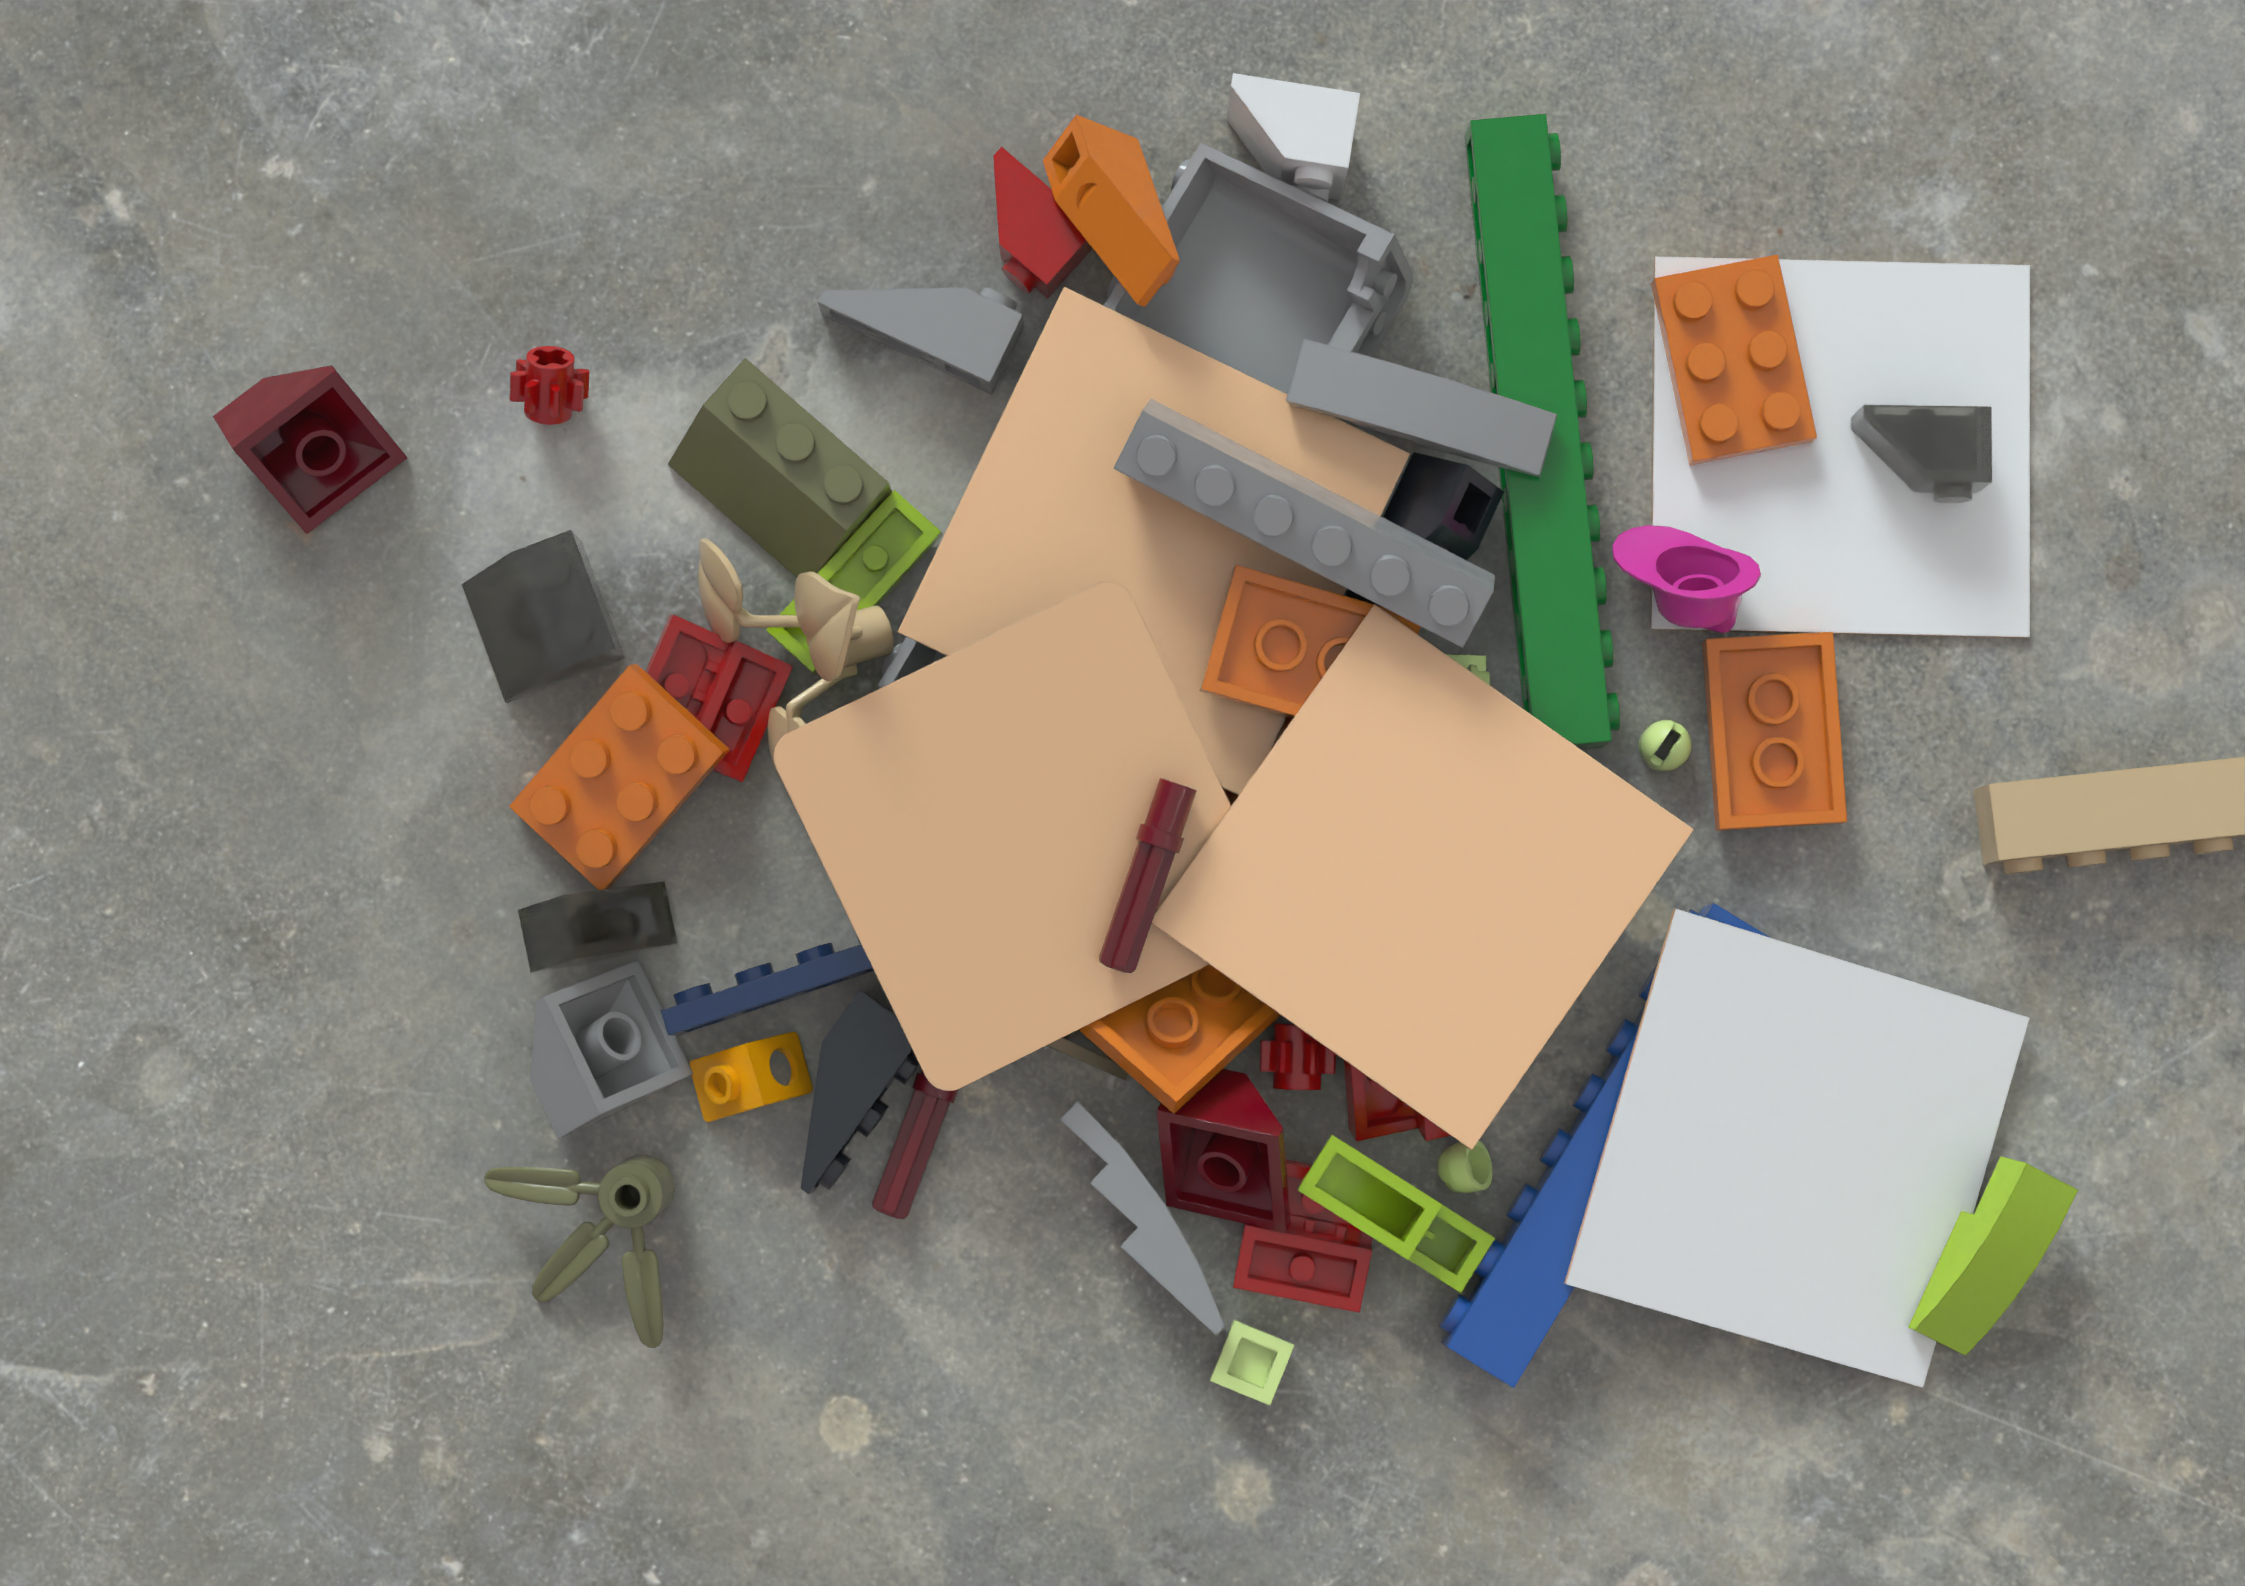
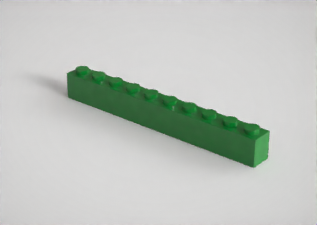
[1464,114,1620,749]

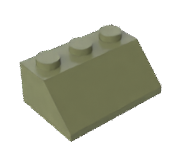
[668,358,892,578]

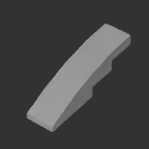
[1286,339,1558,478]
[1060,1101,1225,1335]

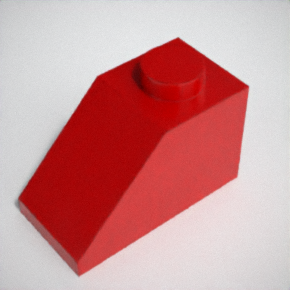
[993,146,1093,299]

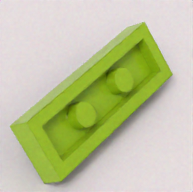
[766,490,943,675]

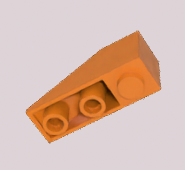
[1042,114,1180,307]

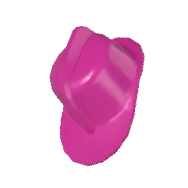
[1612,525,1761,633]

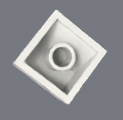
[1227,73,1360,202]

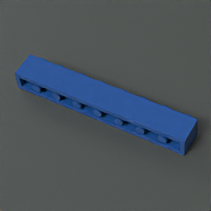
[1439,903,1771,1388]

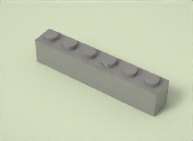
[1113,399,1495,648]

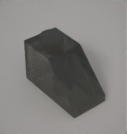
[1851,405,1992,503]
[518,881,677,973]

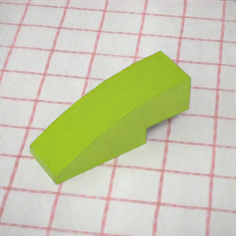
[1297,1134,1495,1293]
[1908,1156,2078,1356]

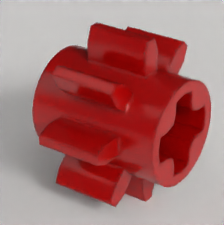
[509,346,590,425]
[1259,1024,1336,1090]

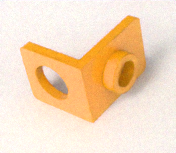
[689,1031,813,1122]

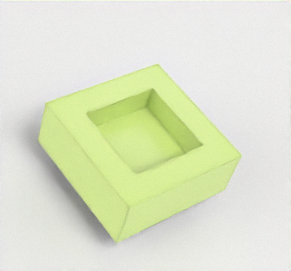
[1210,1319,1294,1405]

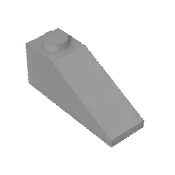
[818,287,1024,395]

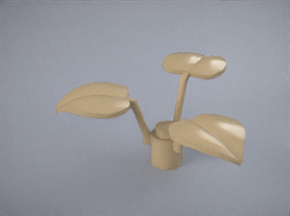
[698,538,893,787]

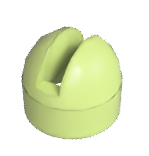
[1638,720,1692,772]
[1437,1141,1492,1193]

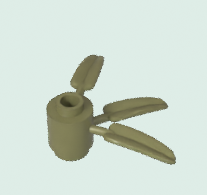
[484,1155,675,1348]

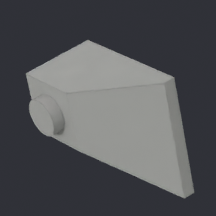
[530,960,693,1139]

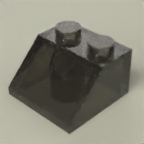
[462,530,626,703]

